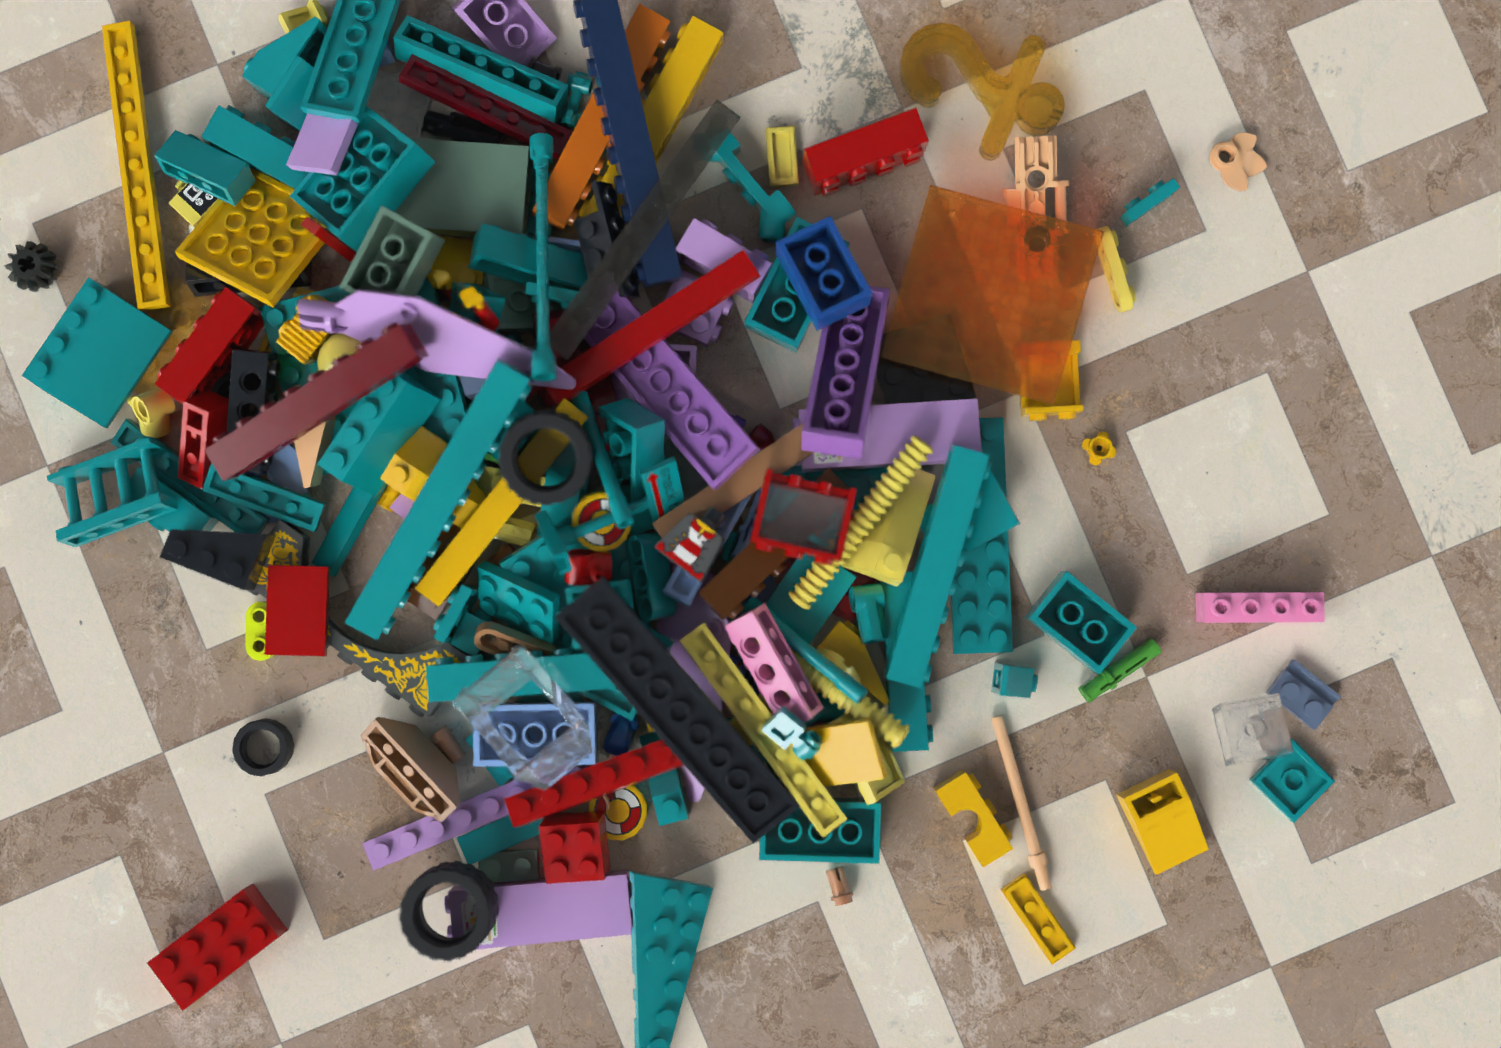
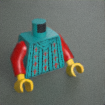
[427,269,505,333]

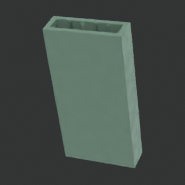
[395,138,533,237]

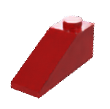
[178,389,229,489]

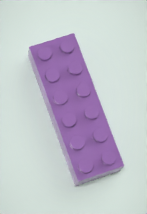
[801,286,890,459]

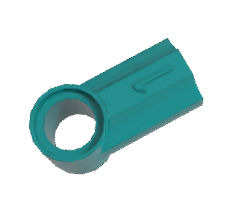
[849,583,888,644]

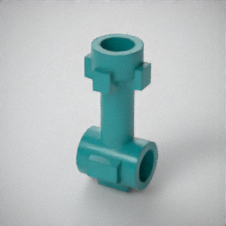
[560,71,593,129]

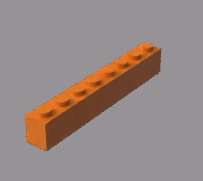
[531,3,671,231]

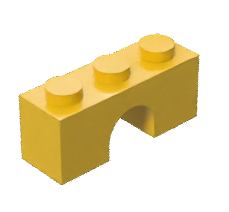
[933,769,1013,868]

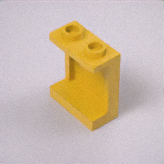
[1017,340,1084,421]

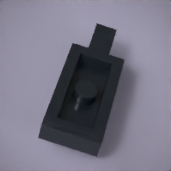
[423,110,507,144]

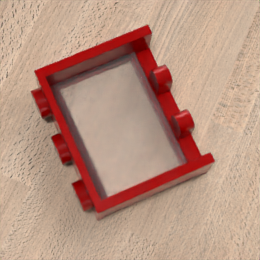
[749,468,857,566]

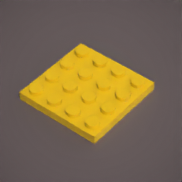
[175,168,332,308]

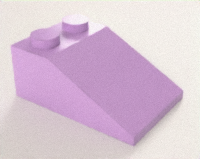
[451,0,557,67]

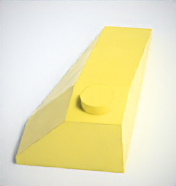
[841,469,936,586]

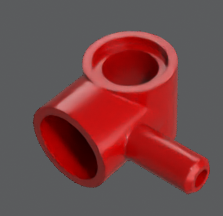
[565,549,612,585]

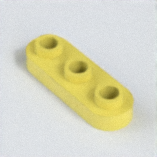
[1094,226,1136,313]

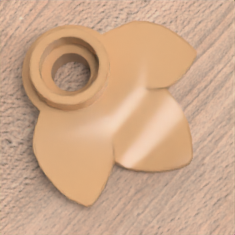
[1209,133,1267,191]

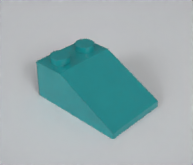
[242,17,327,99]

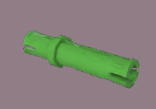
[1078,638,1162,703]

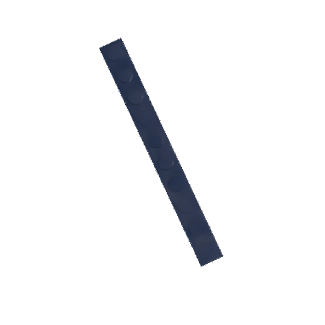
[573,0,682,288]

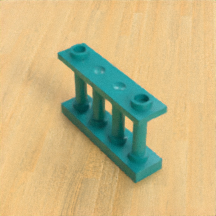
[47,436,178,547]

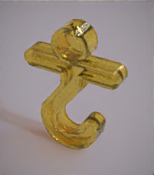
[899,22,1065,161]

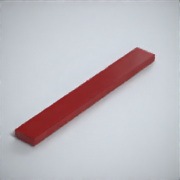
[545,250,761,406]

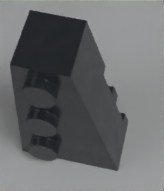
[160,529,276,590]

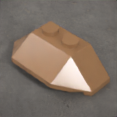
[360,717,460,822]

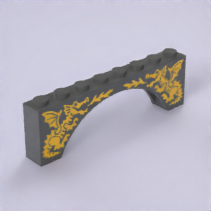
[247,519,472,717]

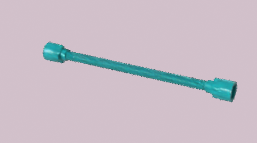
[529,133,556,382]

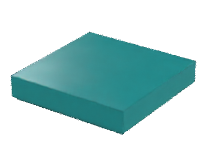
[1249,738,1335,823]

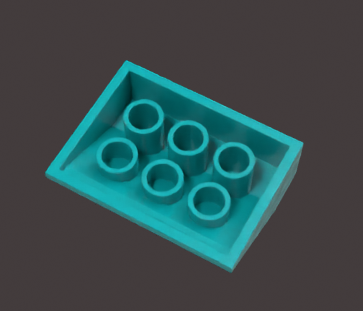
[290,106,435,252]
[22,277,173,428]

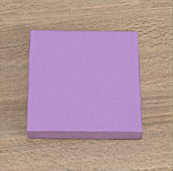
[286,114,358,175]

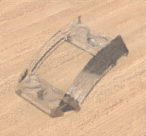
[452,646,593,790]

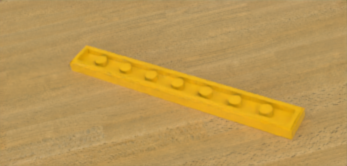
[415,398,588,607]

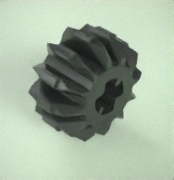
[4,241,60,292]

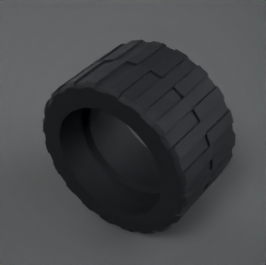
[498,410,593,506]
[399,861,499,961]

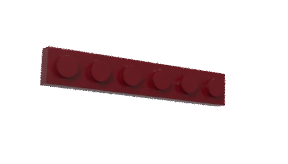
[399,54,572,160]

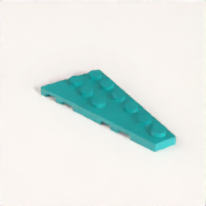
[629,870,713,1048]

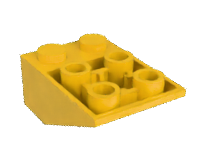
[1116,769,1209,875]

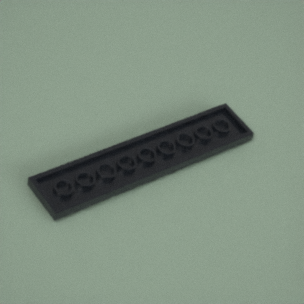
[555,576,800,844]

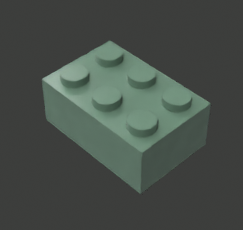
[339,206,445,297]

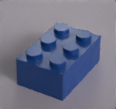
[776,216,873,331]

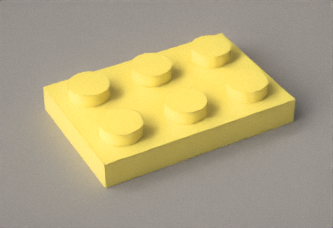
[831,714,905,805]

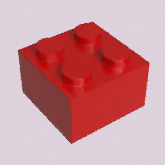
[539,811,611,884]

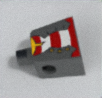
[654,507,725,583]

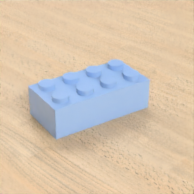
[473,701,598,766]

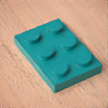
[477,560,559,644]

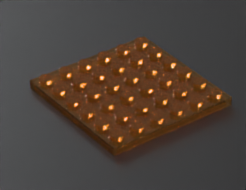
[881,185,1104,405]

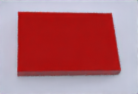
[265,565,330,656]

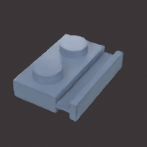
[1265,659,1341,730]

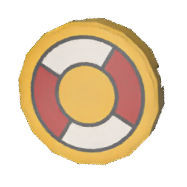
[571,491,631,552]
[589,785,647,840]

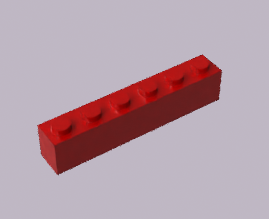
[504,739,685,827]

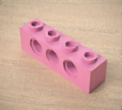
[1195,592,1325,623]
[724,603,824,722]

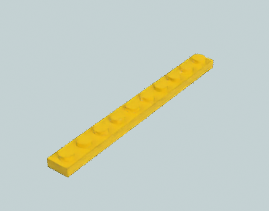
[102,20,171,311]

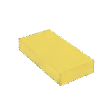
[766,126,799,188]

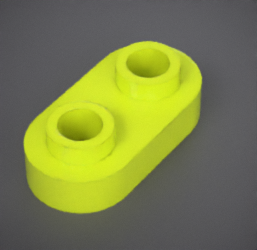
[246,602,274,661]

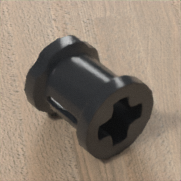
[527,56,562,80]

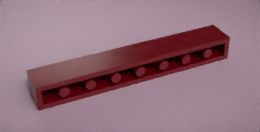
[204,322,429,481]

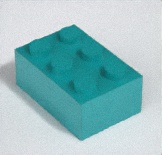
[1024,571,1137,674]

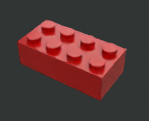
[802,108,929,197]
[154,287,265,405]
[147,883,288,1011]

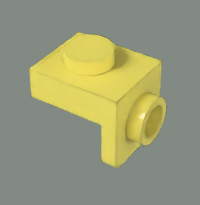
[278,0,329,34]

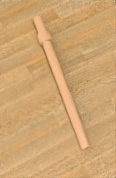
[991,715,1052,890]

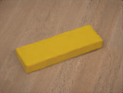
[1000,873,1076,965]

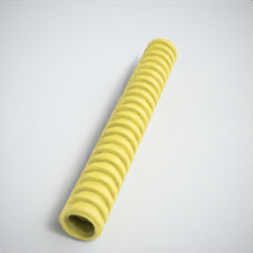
[788,435,934,610]
[741,612,910,748]

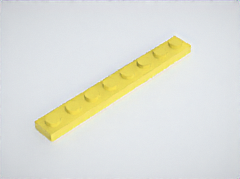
[679,623,847,837]

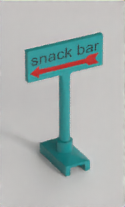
[534,457,685,575]

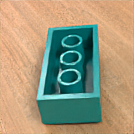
[744,217,850,353]
[759,797,881,864]

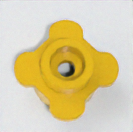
[1082,431,1116,466]

